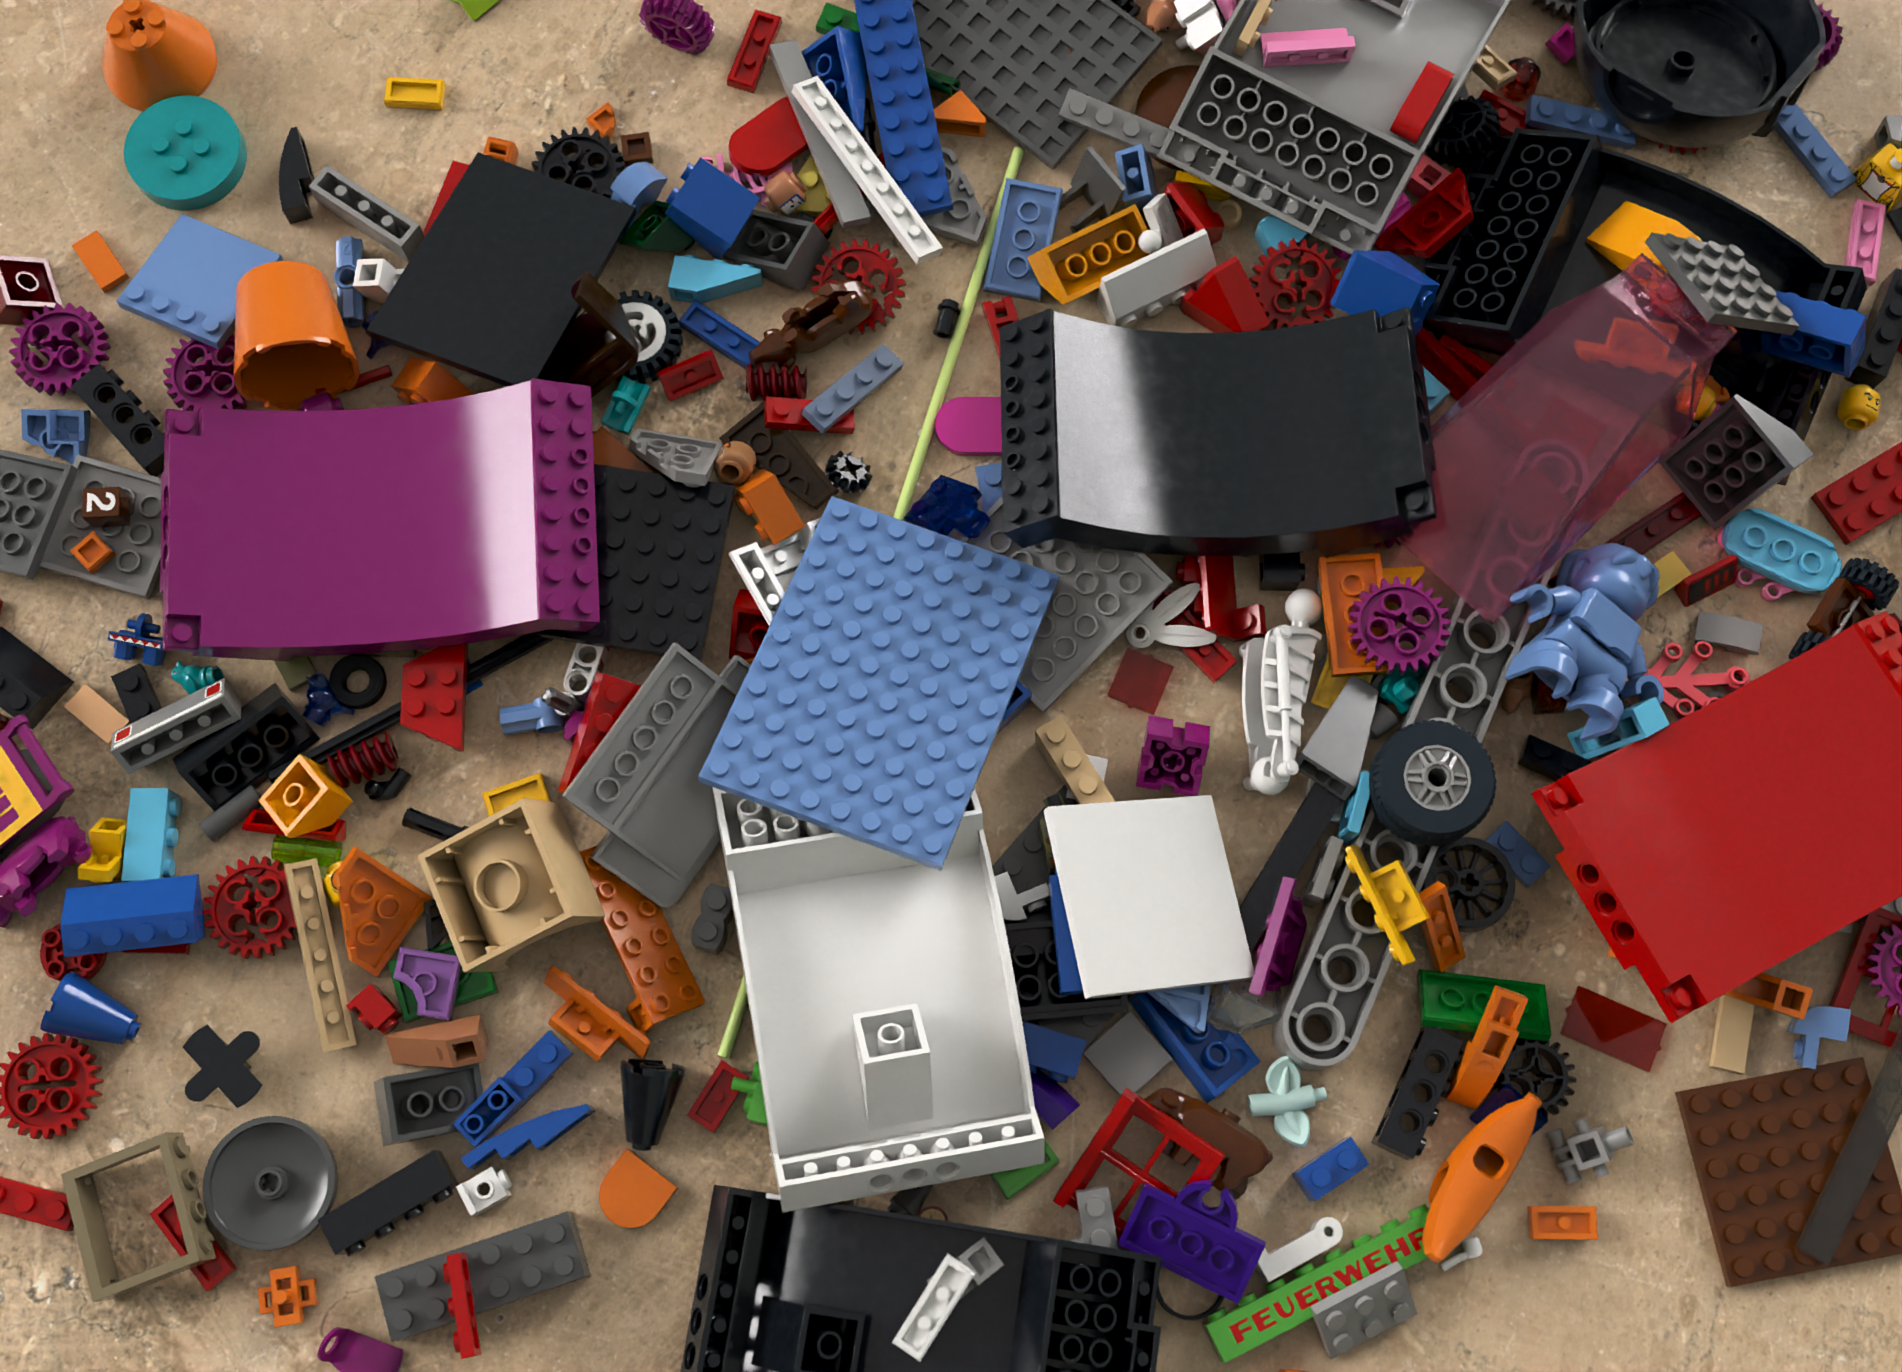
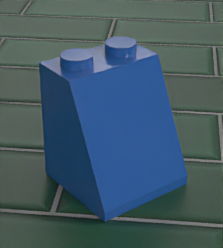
[665,157,760,259]
[1330,251,1440,337]

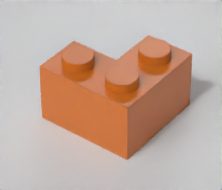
[391,358,474,405]
[734,469,805,545]

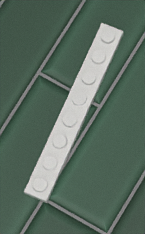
[792,76,943,265]

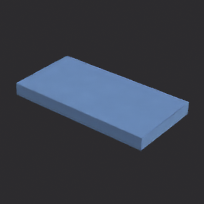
[984,178,1063,302]

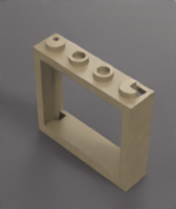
[61,1132,216,1302]

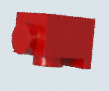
[346,983,402,1035]

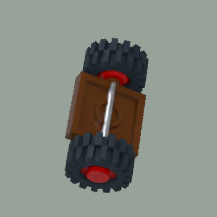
[1789,558,1899,659]

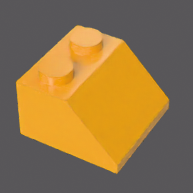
[258,754,353,838]

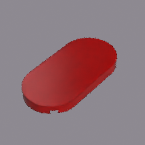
[728,96,809,176]

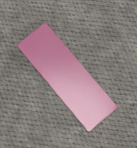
[1845,199,1886,286]

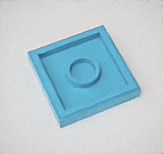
[1336,770,1370,844]

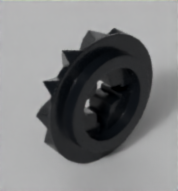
[825,450,872,494]

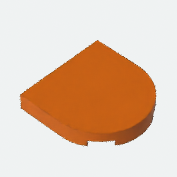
[599,1148,678,1228]

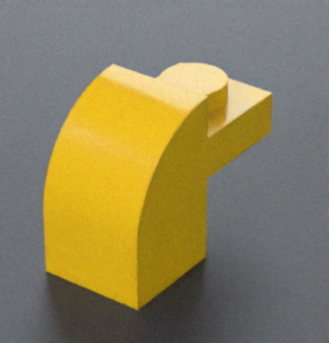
[77,817,127,884]

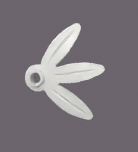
[1126,583,1216,648]

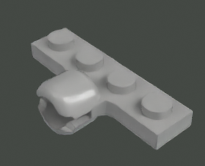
[1067,1185,1118,1249]

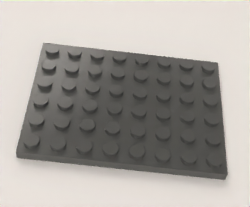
[912,0,1163,170]

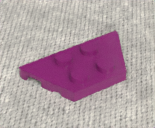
[1248,876,1307,997]

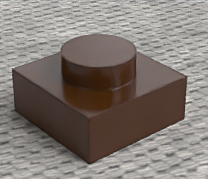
[621,132,654,167]

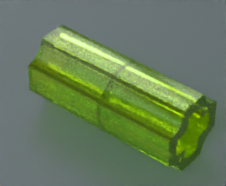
[271,834,342,867]

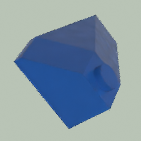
[802,26,867,133]

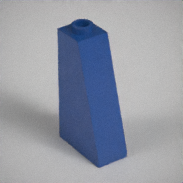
[1048,870,1084,996]

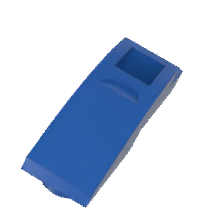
[453,1030,574,1147]

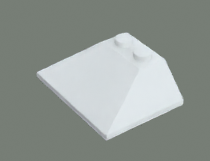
[729,518,821,626]

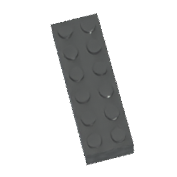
[374,1211,591,1342]

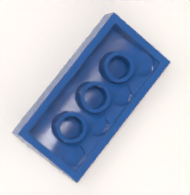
[1129,992,1261,1103]

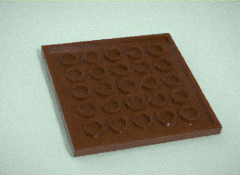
[1675,1057,1902,1287]

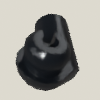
[364,767,412,801]

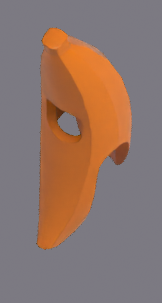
[1422,1091,1543,1263]

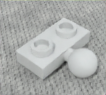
[1138,193,1184,254]

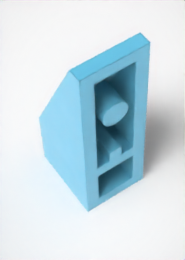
[1567,696,1670,759]

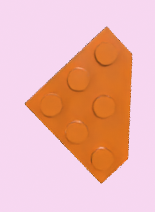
[335,846,433,977]

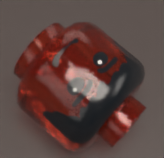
[1500,57,1541,102]

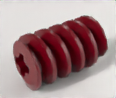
[746,364,807,402]
[327,732,399,789]

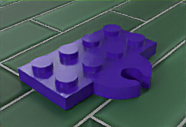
[1118,1180,1266,1304]

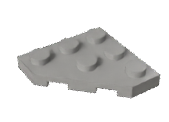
[921,146,987,247]
[629,428,724,487]

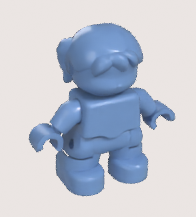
[1504,543,1664,742]

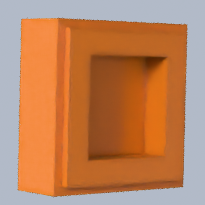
[70,531,116,575]

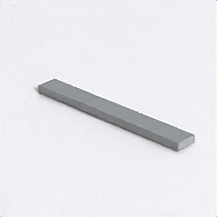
[769,40,871,229]

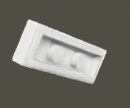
[892,1254,976,1362]

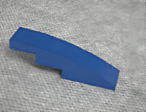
[461,1104,595,1170]

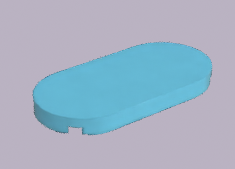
[1722,508,1842,594]

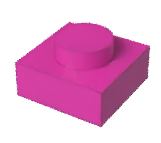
[1545,23,1575,64]

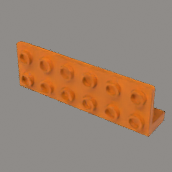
[580,846,705,1034]

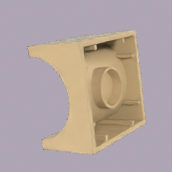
[417,798,606,973]

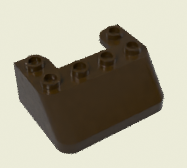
[541,271,640,398]

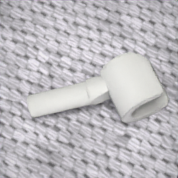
[1440,1237,1482,1272]

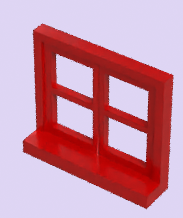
[1829,908,1902,1053]
[1053,1087,1225,1239]

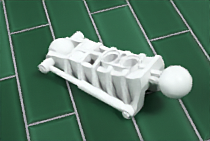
[1239,589,1323,795]

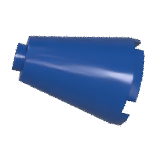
[41,971,141,1045]

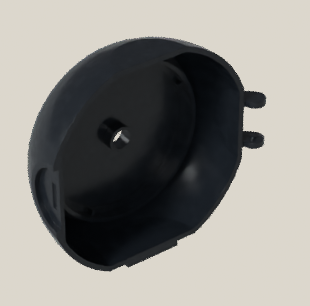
[1573,0,1826,148]

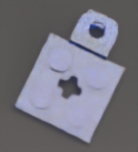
[904,475,991,538]

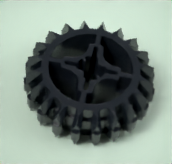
[1427,95,1501,167]
[1491,1038,1577,1120]

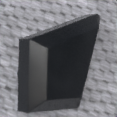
[424,899,449,951]

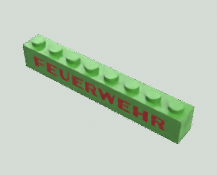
[1202,1204,1430,1363]

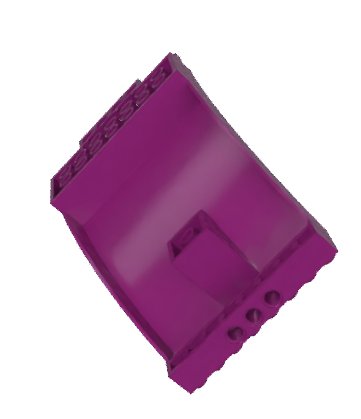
[160,378,600,661]

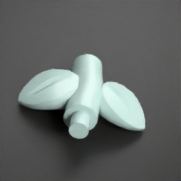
[1247,1056,1327,1147]

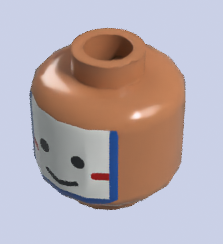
[763,171,807,215]

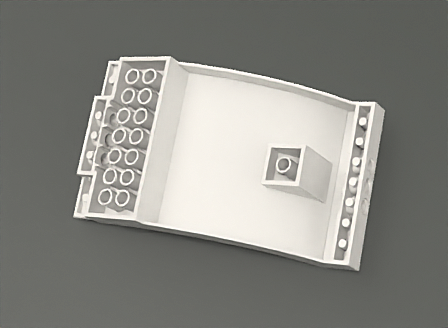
[712,787,1045,1213]

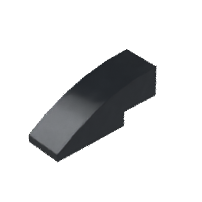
[279,126,315,224]

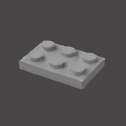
[1310,1261,1417,1359]

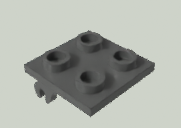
[1059,146,1126,233]

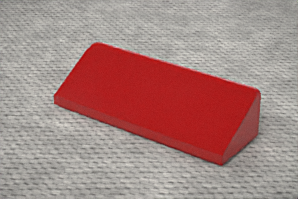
[242,809,346,842]

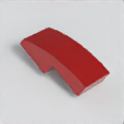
[1176,556,1204,621]

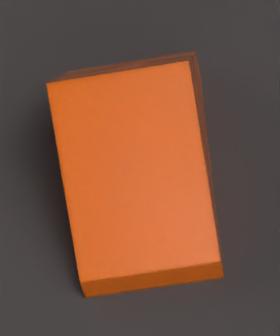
[934,90,986,137]

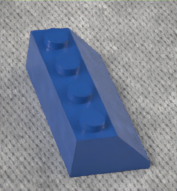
[60,874,206,957]

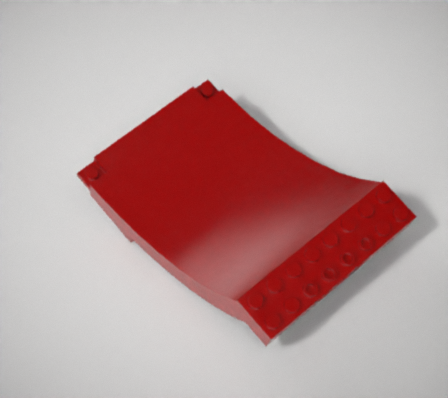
[1531,611,1902,1023]

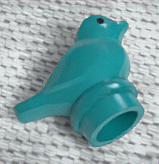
[171,661,225,695]

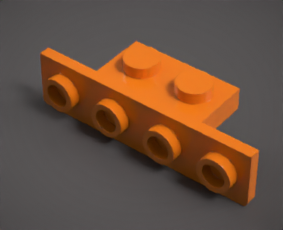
[544,966,652,1062]

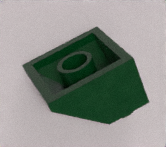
[619,200,695,252]

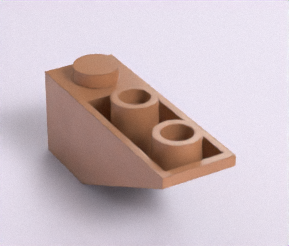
[385,1014,488,1068]

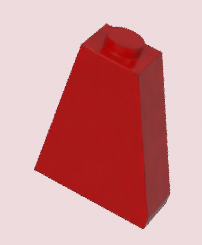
[1180,256,1270,333]

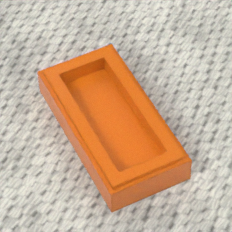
[71,230,130,293]

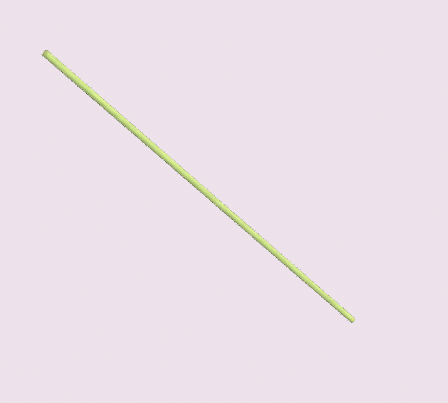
[718,147,1024,1059]

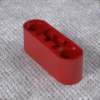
[1390,61,1455,144]

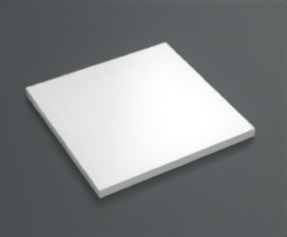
[1043,795,1255,999]

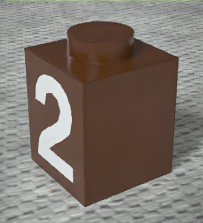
[82,487,134,528]

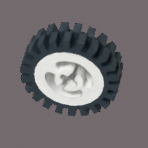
[613,290,683,384]

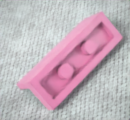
[1260,28,1355,68]

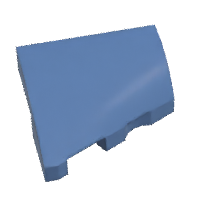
[21,408,90,465]

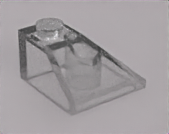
[1206,978,1282,1034]

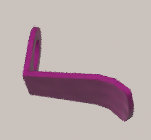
[317,1327,403,1372]

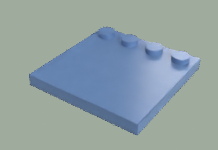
[116,214,284,350]

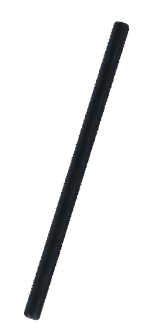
[268,635,554,784]

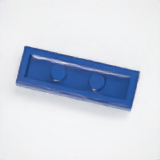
[678,300,760,370]

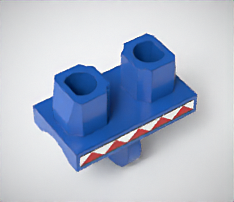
[108,613,166,666]

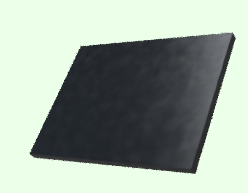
[367,152,636,387]

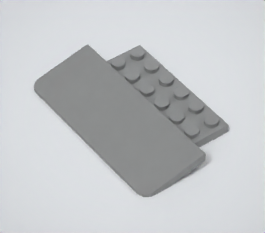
[562,643,751,907]

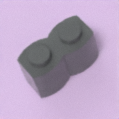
[691,883,734,955]

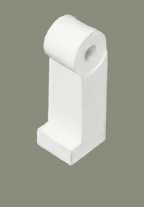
[1255,1217,1343,1283]

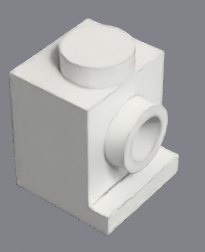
[456,1166,512,1216]

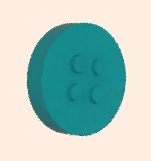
[124,96,247,211]

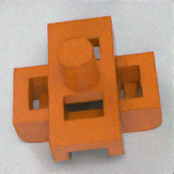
[258,1266,319,1327]

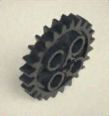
[531,127,625,198]

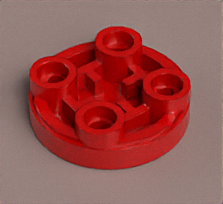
[40,923,107,982]

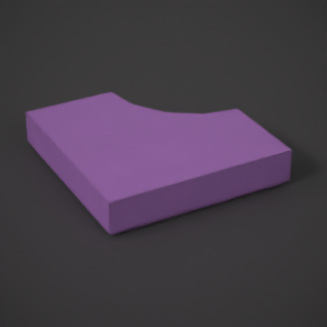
[393,947,462,1021]

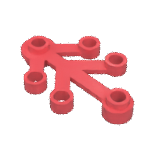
[1637,641,1750,719]

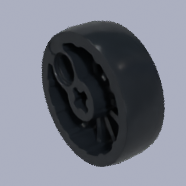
[1420,837,1515,932]

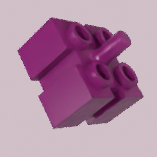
[1136,715,1210,796]

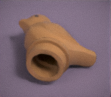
[1501,671,1534,714]

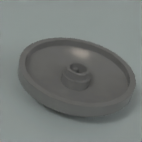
[203,1116,338,1251]

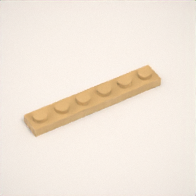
[284,858,357,1053]

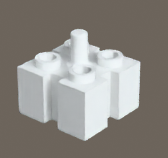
[1174,0,1227,57]

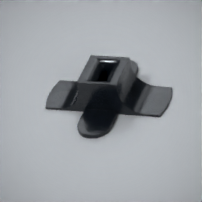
[183,1024,263,1108]

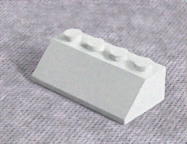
[1097,228,1217,328]

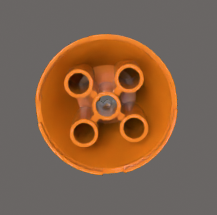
[102,0,217,112]

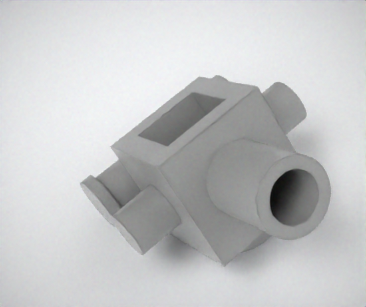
[1546,1117,1634,1184]

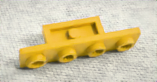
[1345,845,1430,966]

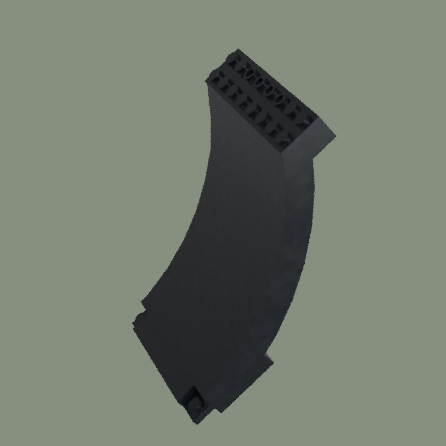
[1423,128,1867,486]
[1000,307,1437,558]
[680,1185,1161,1372]

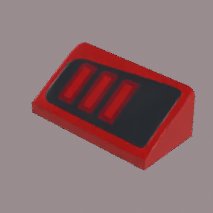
[1674,555,1737,607]

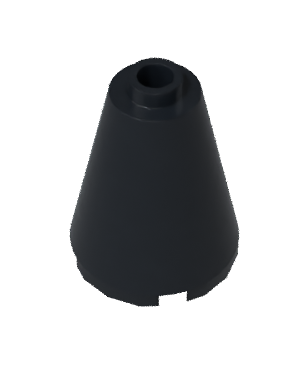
[620,1059,685,1151]

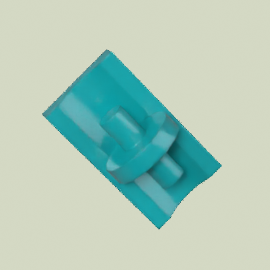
[601,376,651,435]
[1377,663,1426,714]

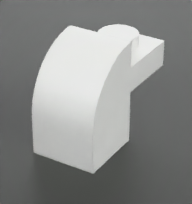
[353,258,405,304]
[995,872,1050,924]

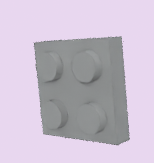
[1302,836,1345,908]

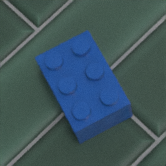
[1761,290,1867,378]

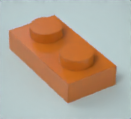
[1528,1206,1598,1240]

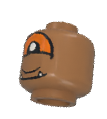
[714,441,756,485]

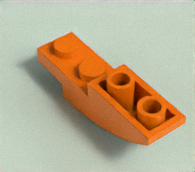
[1445,985,1529,1110]

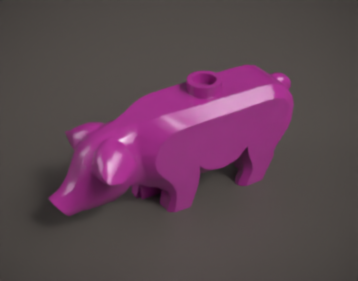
[0,816,92,928]

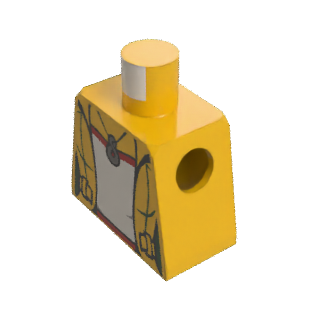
[1852,143,1902,213]

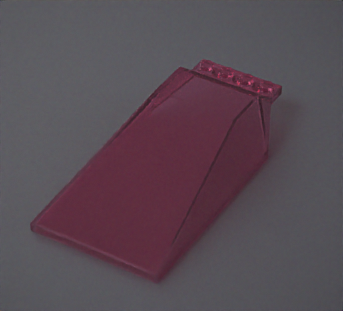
[1396,253,1738,625]

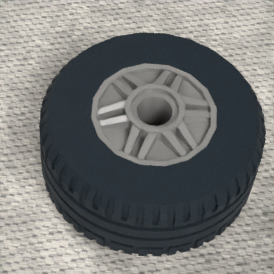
[1368,720,1497,847]

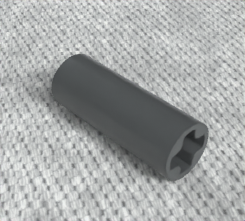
[199,785,262,842]

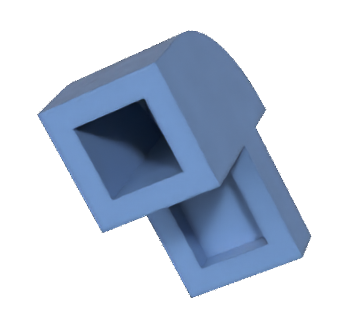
[610,162,668,225]
[1787,1005,1851,1069]

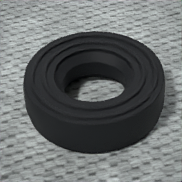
[329,654,387,709]

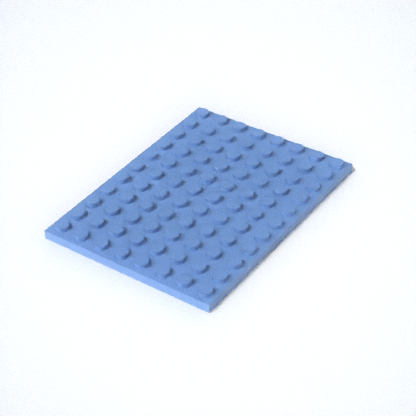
[698,496,1060,871]

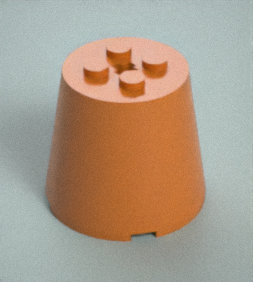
[234,261,359,411]

